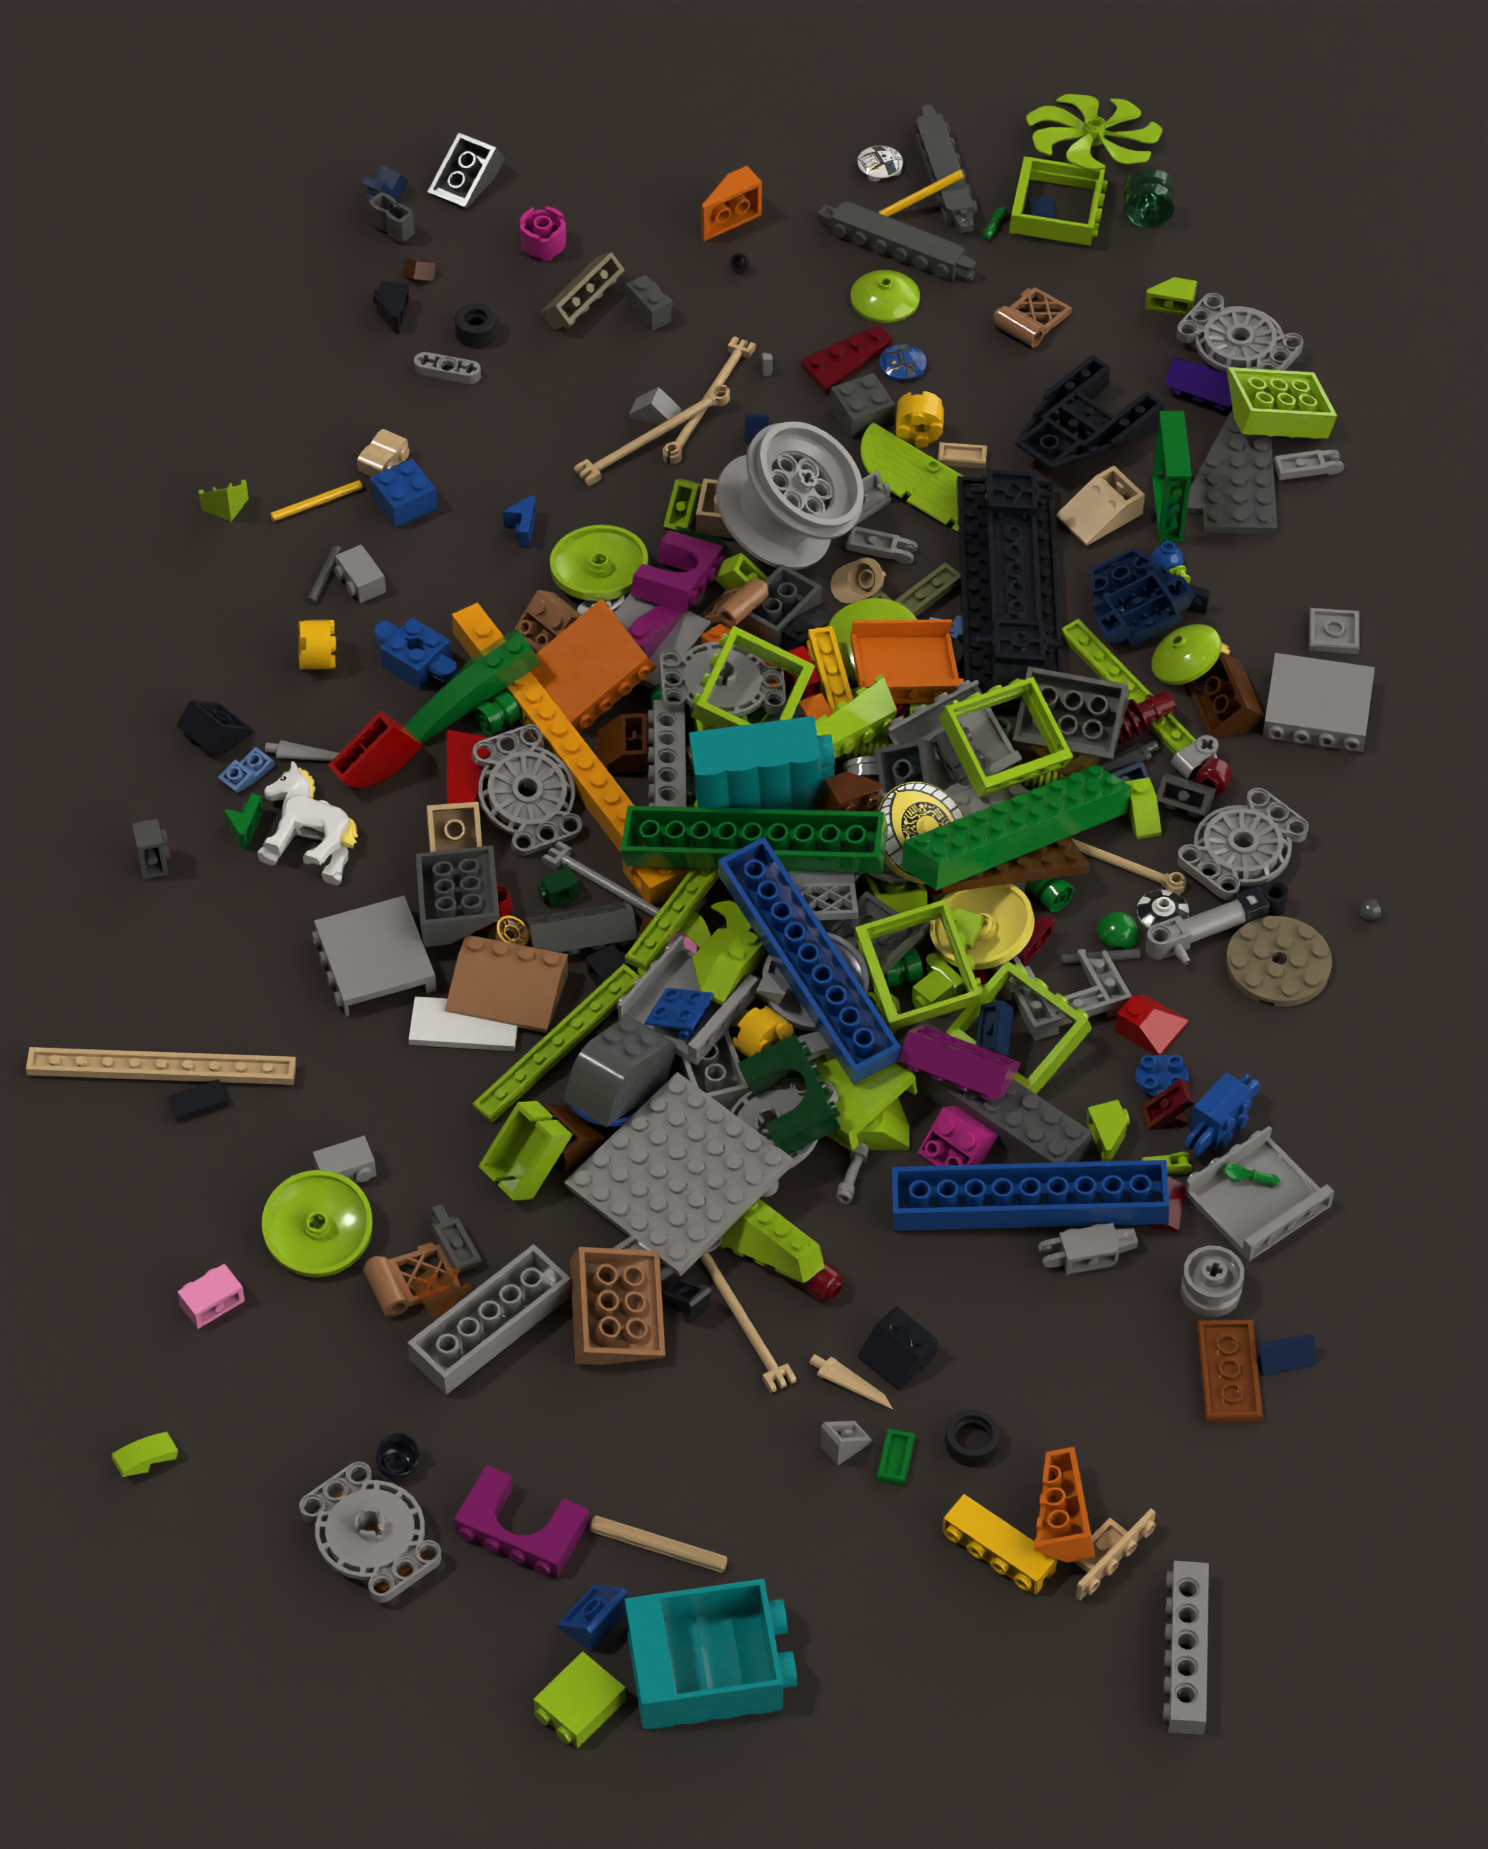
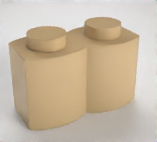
[357,429,410,477]

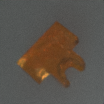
[409,1266,473,1320]

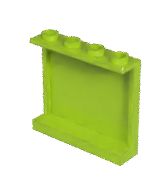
[771,1055,918,1151]

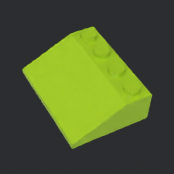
[1227,367,1337,439]

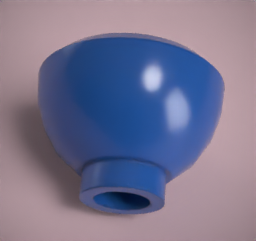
[1150,541,1184,570]

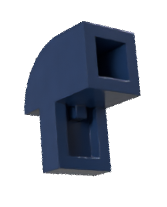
[361,165,409,201]

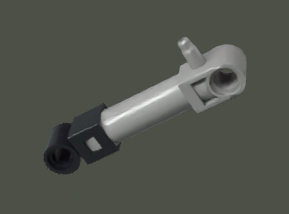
[1145,880,1289,964]

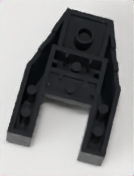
[1015,355,1164,470]

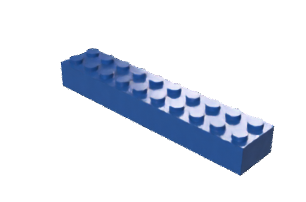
[718,837,901,1084]
[892,1160,1170,1231]

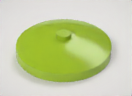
[550,525,648,601]
[827,598,917,686]
[262,1170,373,1277]

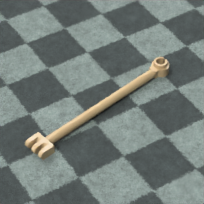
[663,336,756,464]
[574,384,730,486]
[1071,838,1186,895]
[700,1252,797,1393]

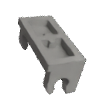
[855,470,891,525]

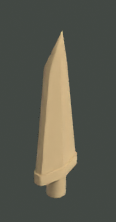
[809,1354,893,1409]

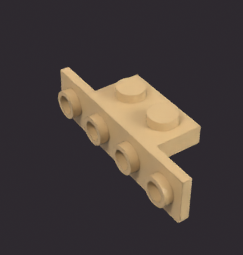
[1074,1509,1156,1600]

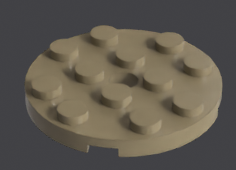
[1226,916,1332,1007]

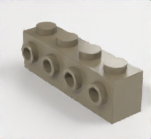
[540,252,625,330]

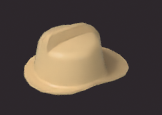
[831,557,886,604]

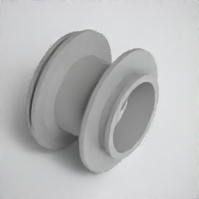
[716,421,864,570]

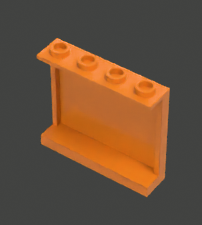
[531,598,657,732]
[850,619,964,704]

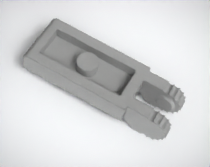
[1273,449,1344,480]
[846,526,918,564]

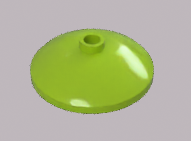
[850,270,920,323]
[1151,624,1222,685]

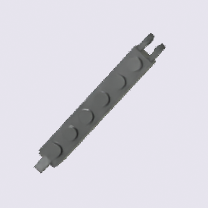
[915,104,977,233]
[818,201,976,282]

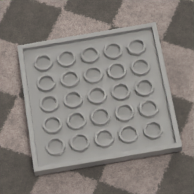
[564,1072,794,1277]

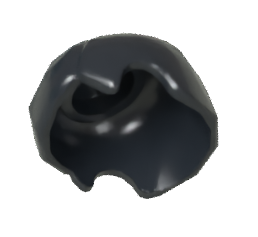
[376,1433,420,1479]

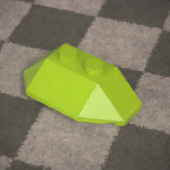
[692,928,769,1005]

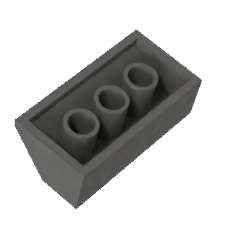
[524,901,638,955]

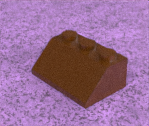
[1187,652,1265,738]

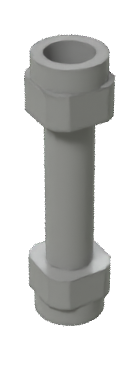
[835,1142,869,1204]

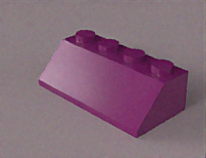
[898,1024,1021,1101]

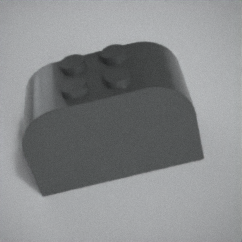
[563,1016,676,1127]

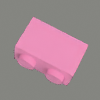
[177,1263,245,1329]

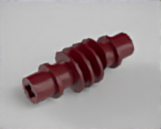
[1118,690,1177,745]

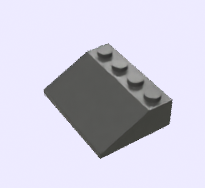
[1013,666,1130,759]
[416,845,500,947]

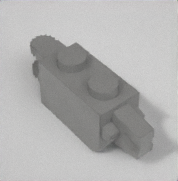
[1038,1223,1138,1275]

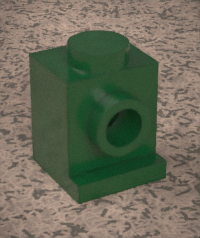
[537,864,579,909]

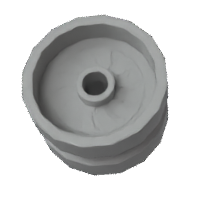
[1181,1245,1244,1318]

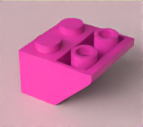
[917,1105,998,1166]

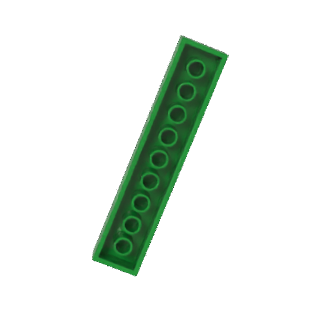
[902,765,1131,891]
[620,806,888,873]

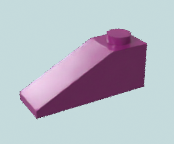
[627,605,682,659]

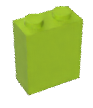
[534,1651,626,1749]

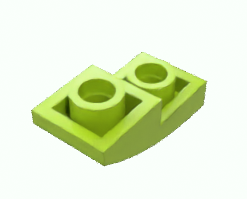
[111,1432,178,1477]

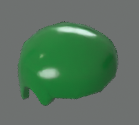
[1097,911,1139,950]

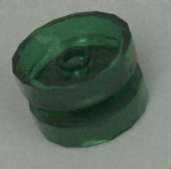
[1124,169,1174,227]

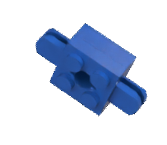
[374,618,457,690]
[1184,1072,1261,1156]

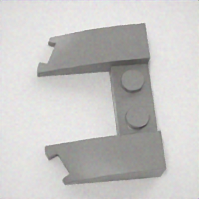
[1012,949,1132,1041]

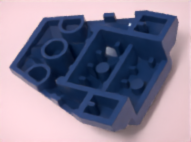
[1089,548,1195,646]

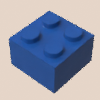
[370,459,438,528]

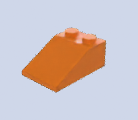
[701,166,762,241]

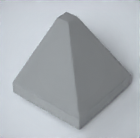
[756,971,789,1004]

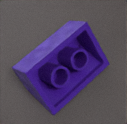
[1164,357,1232,411]

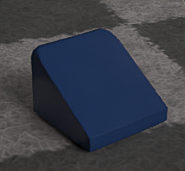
[744,414,769,443]

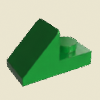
[224,794,264,850]

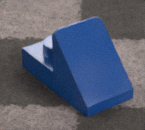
[503,496,536,549]

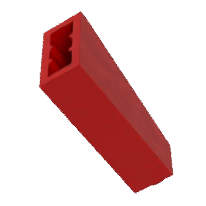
[447,730,492,807]

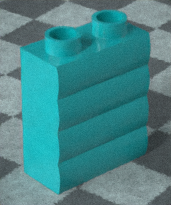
[689,716,835,810]
[625,1579,797,1729]

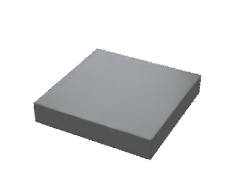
[1309,608,1359,654]

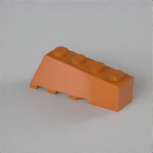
[1034,1447,1096,1563]

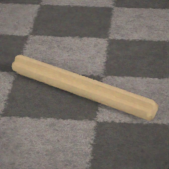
[590,1516,727,1573]

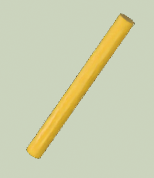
[879,169,964,217]
[270,480,363,522]

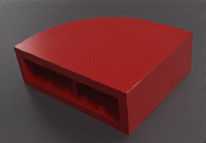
[328,711,423,788]

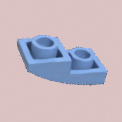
[218,747,275,793]

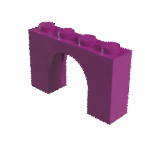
[631,530,725,613]
[454,1465,589,1578]

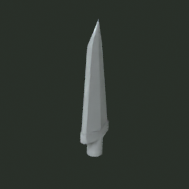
[265,740,339,761]

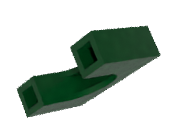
[737,1034,841,1155]

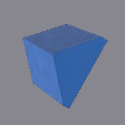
[557,1584,628,1652]

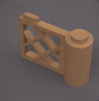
[993,287,1072,348]
[698,578,769,627]
[363,1242,461,1317]

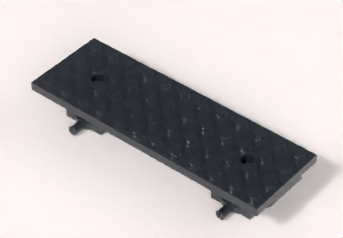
[956,469,1064,710]

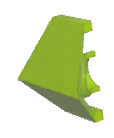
[198,479,249,522]

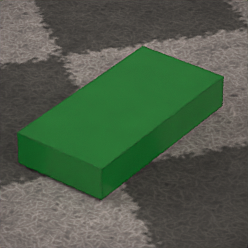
[876,1428,915,1487]

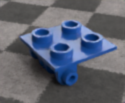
[644,988,714,1041]

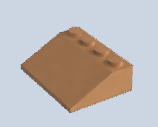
[445,935,568,1033]
[570,1247,665,1365]

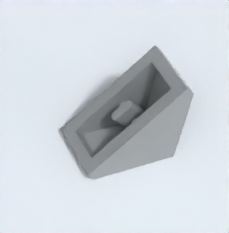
[629,387,682,429]
[820,1421,873,1466]

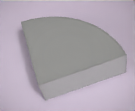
[761,352,773,376]

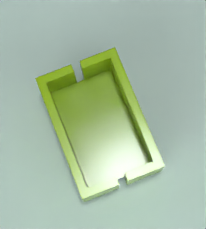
[478,1101,572,1201]

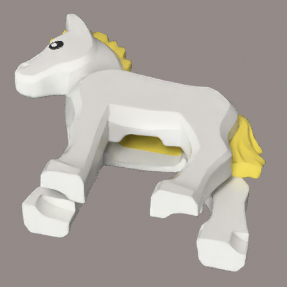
[257,761,358,886]

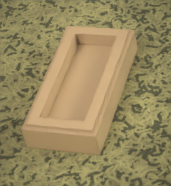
[938,442,987,469]

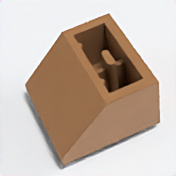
[515,590,581,652]

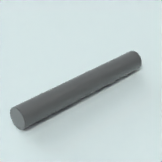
[307,545,342,605]
[1061,949,1140,965]

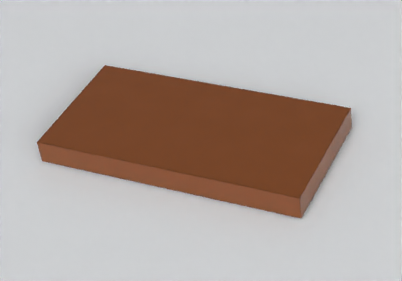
[1196,1320,1263,1423]

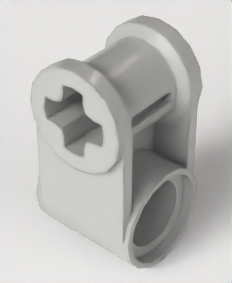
[1171,735,1219,781]

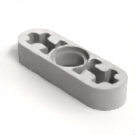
[414,352,481,384]

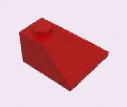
[1115,994,1189,1055]

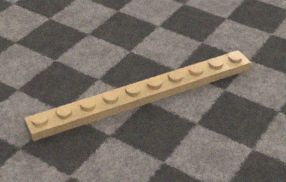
[26,1047,296,1085]

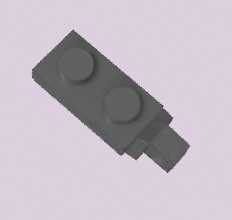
[430,1204,482,1274]

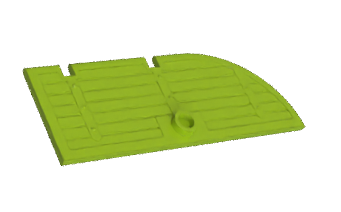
[860,422,963,532]

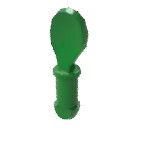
[982,207,1007,239]
[1223,1163,1280,1187]

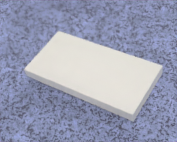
[409,997,518,1052]

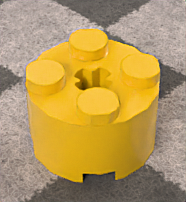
[896,391,944,448]
[298,620,336,670]
[733,1006,794,1058]

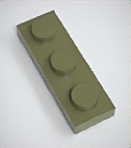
[895,562,960,617]

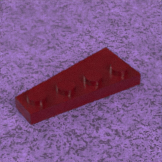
[801,324,892,395]

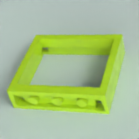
[1009,156,1108,246]
[691,626,815,729]
[938,677,1073,798]
[855,899,983,1031]
[946,961,1092,1094]

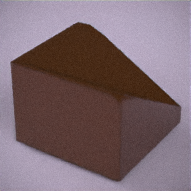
[403,258,436,281]

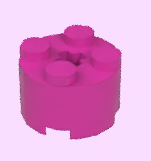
[520,206,566,262]

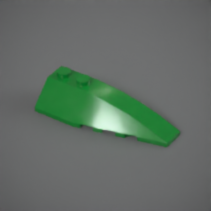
[404,629,540,744]

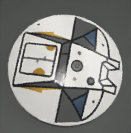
[858,146,903,182]

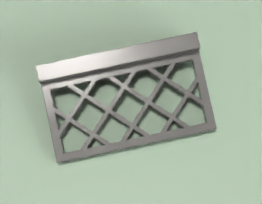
[787,871,858,921]

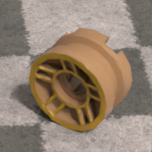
[487,915,529,946]

